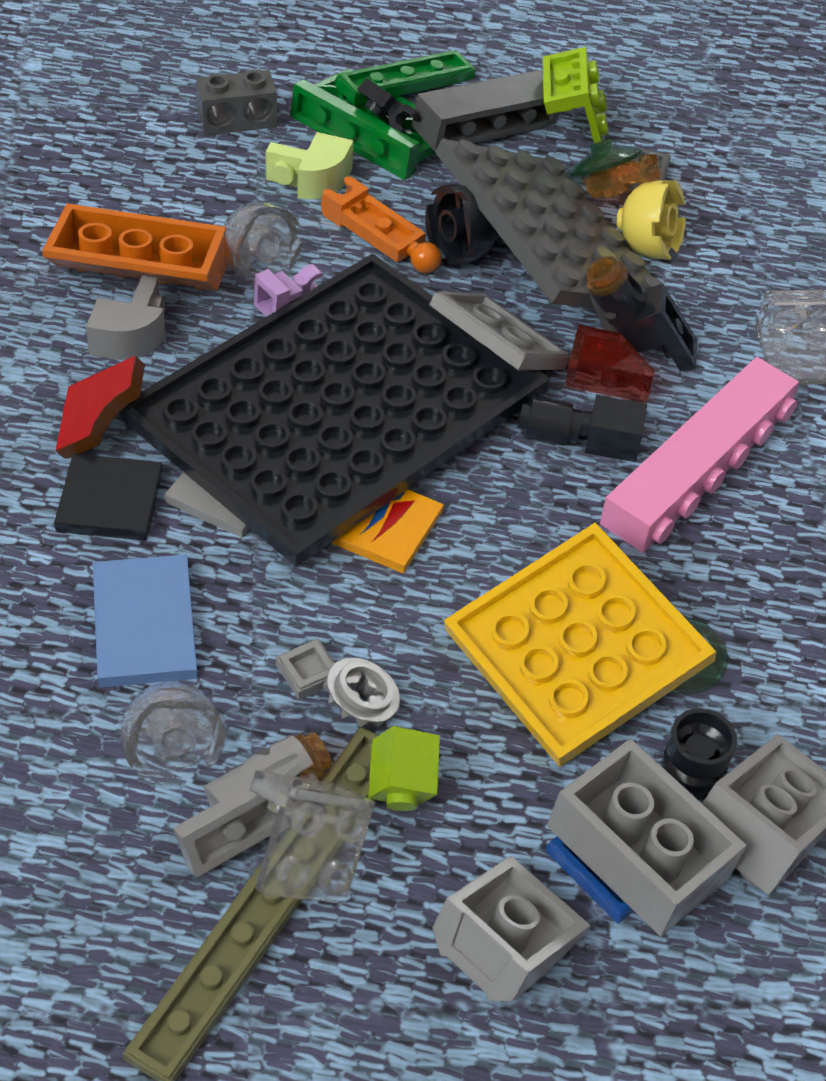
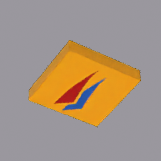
[331,489,444,574]

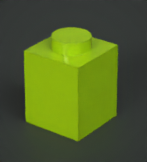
[368,726,440,811]

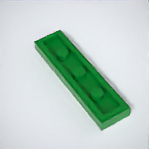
[335,50,476,106]

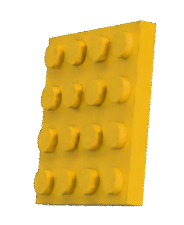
[443,523,716,767]

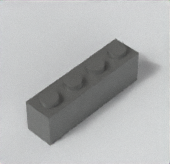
[411,70,560,151]

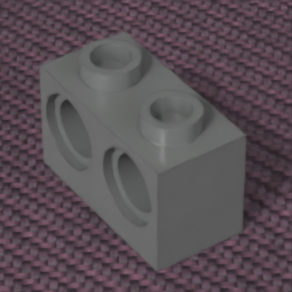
[196,70,277,136]

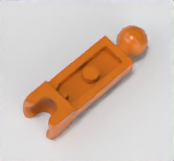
[321,176,442,274]

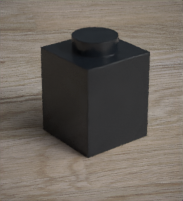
[579,395,647,462]

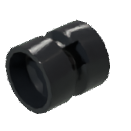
[660,708,737,800]

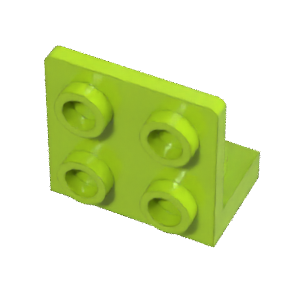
[542,47,609,150]

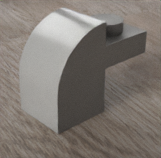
[86,275,166,360]

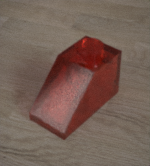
[565,324,655,404]

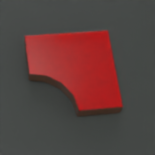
[55,355,145,459]

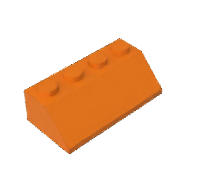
[42,203,227,291]

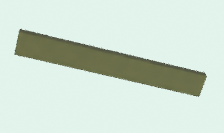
[122,726,378,1081]

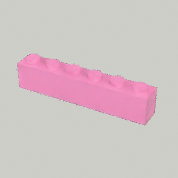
[600,356,799,553]

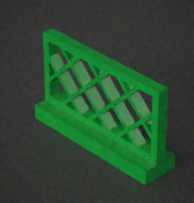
[290,68,435,180]

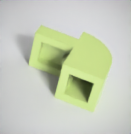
[266,132,353,199]

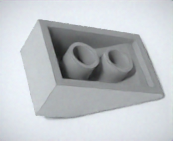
[702,734,826,895]

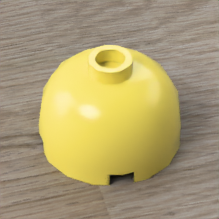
[617,180,685,260]

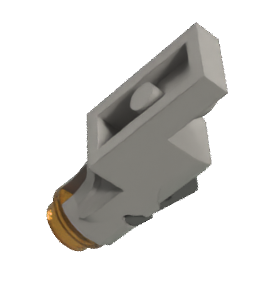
[173,732,332,878]

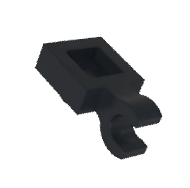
[357,78,421,136]

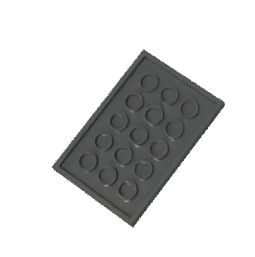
[435,139,666,308]

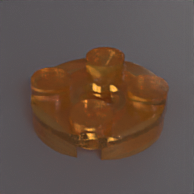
[583,152,662,199]

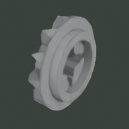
[323,657,400,728]

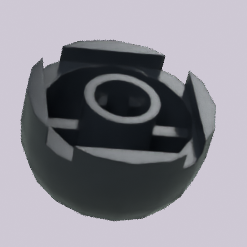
[425,184,498,266]

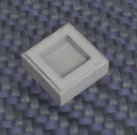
[276,638,335,700]

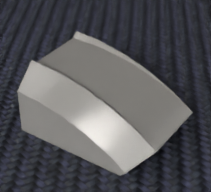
[432,856,591,1002]

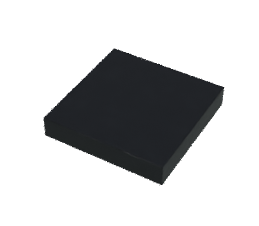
[54,454,163,541]

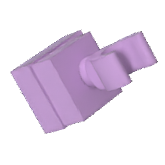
[254,264,323,317]

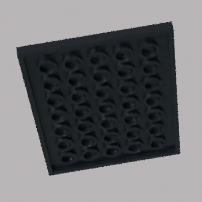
[119,253,550,567]

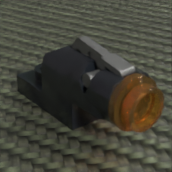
[586,256,697,371]

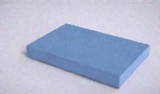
[93,554,198,688]

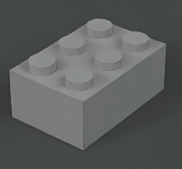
[547,738,747,937]

